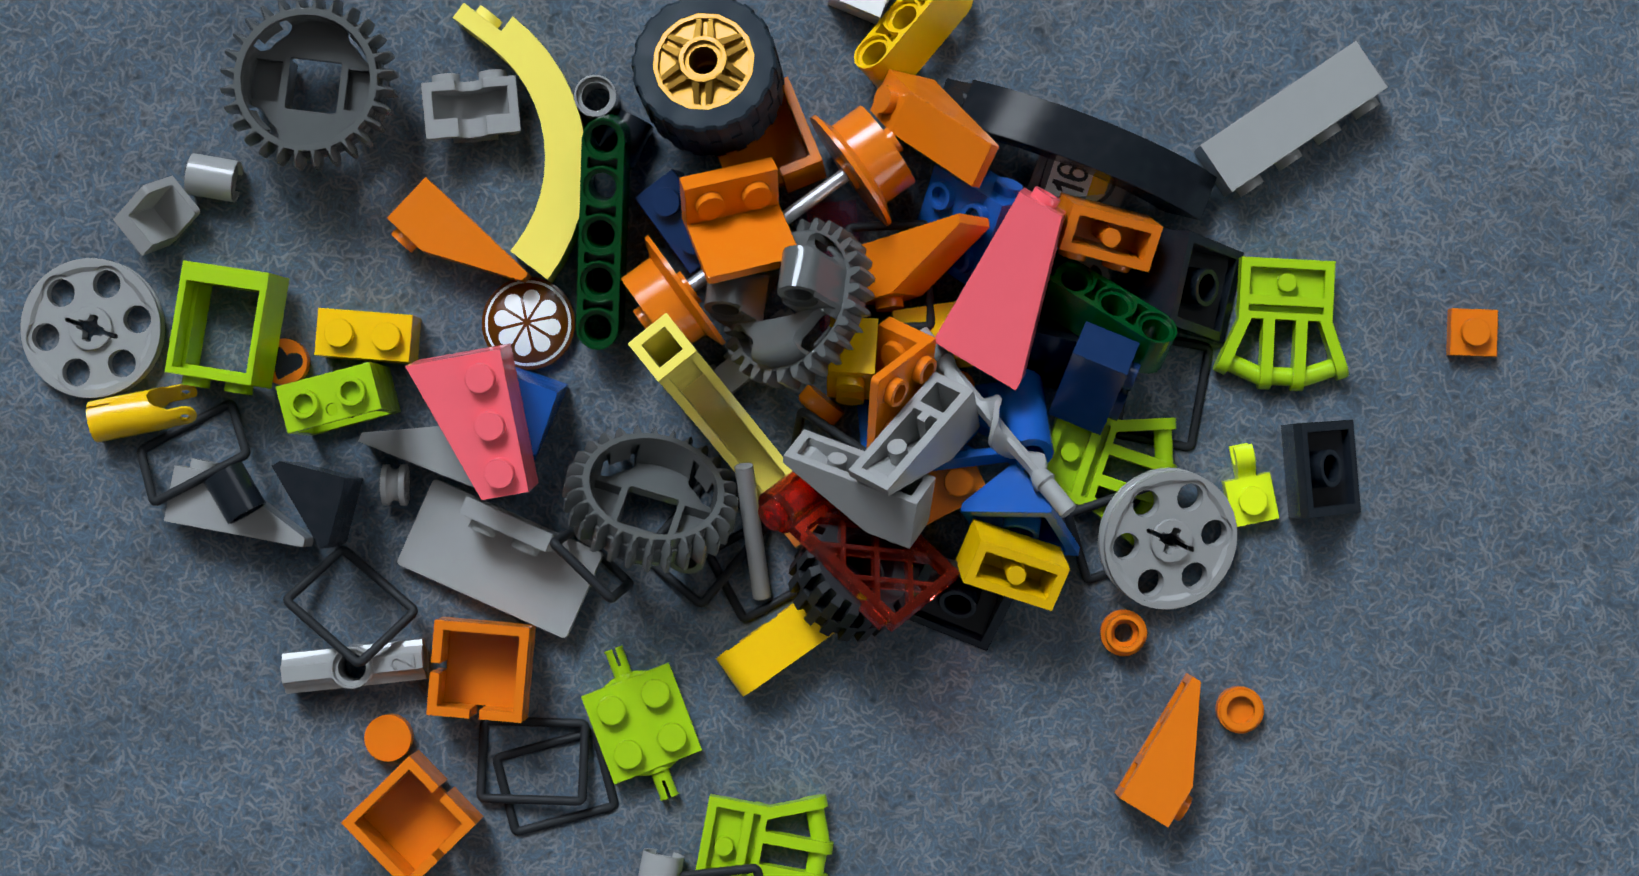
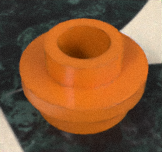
[1100,609,1147,656]

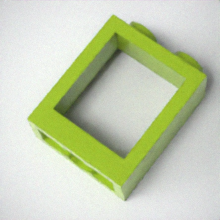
[165,260,290,395]
[276,362,401,436]

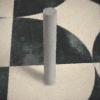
[734,463,771,600]

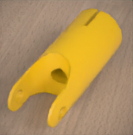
[86,384,198,443]

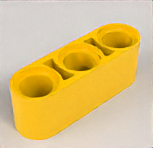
[854,0,973,88]
[715,603,834,697]

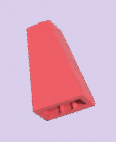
[935,186,1066,391]

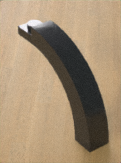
[943,78,1217,221]

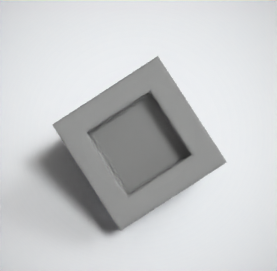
[113,175,200,256]

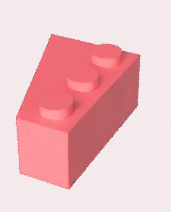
[405,343,539,500]

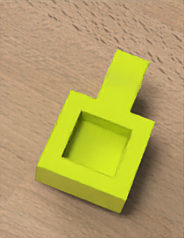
[1221,443,1279,527]

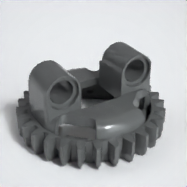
[220,0,399,171]
[704,218,876,390]
[562,426,739,574]

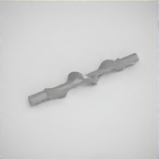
[920,327,1076,518]

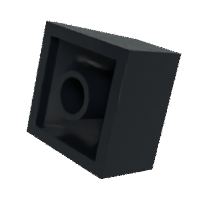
[1130,228,1244,343]

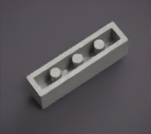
[1194,41,1388,198]

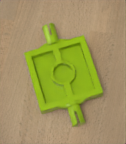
[581,645,702,801]

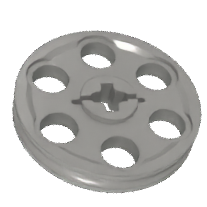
[20,258,165,398]
[1098,467,1237,610]

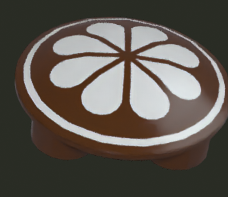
[482,277,575,370]

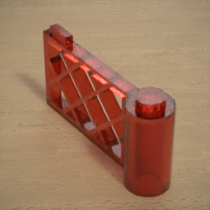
[758,471,960,632]

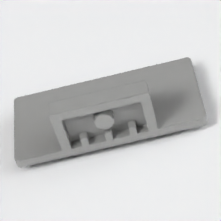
[398,480,603,638]

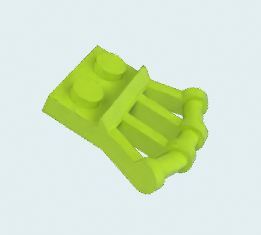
[1213,256,1349,391]
[1047,417,1177,545]
[696,794,834,876]

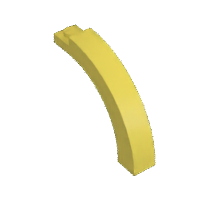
[452,3,585,283]
[628,313,830,549]

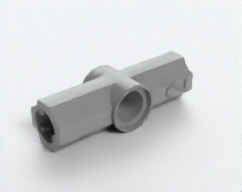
[280,638,430,694]

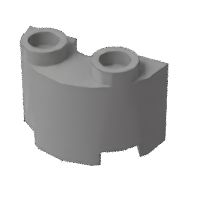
[421,69,521,143]

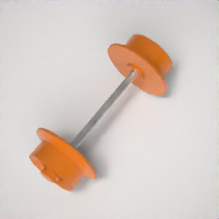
[621,105,915,346]

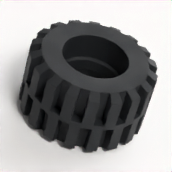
[788,512,919,642]

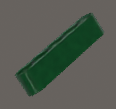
[576,114,631,350]
[1041,249,1178,374]

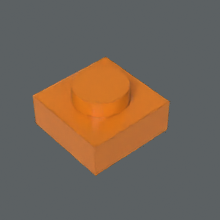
[1446,308,1498,357]

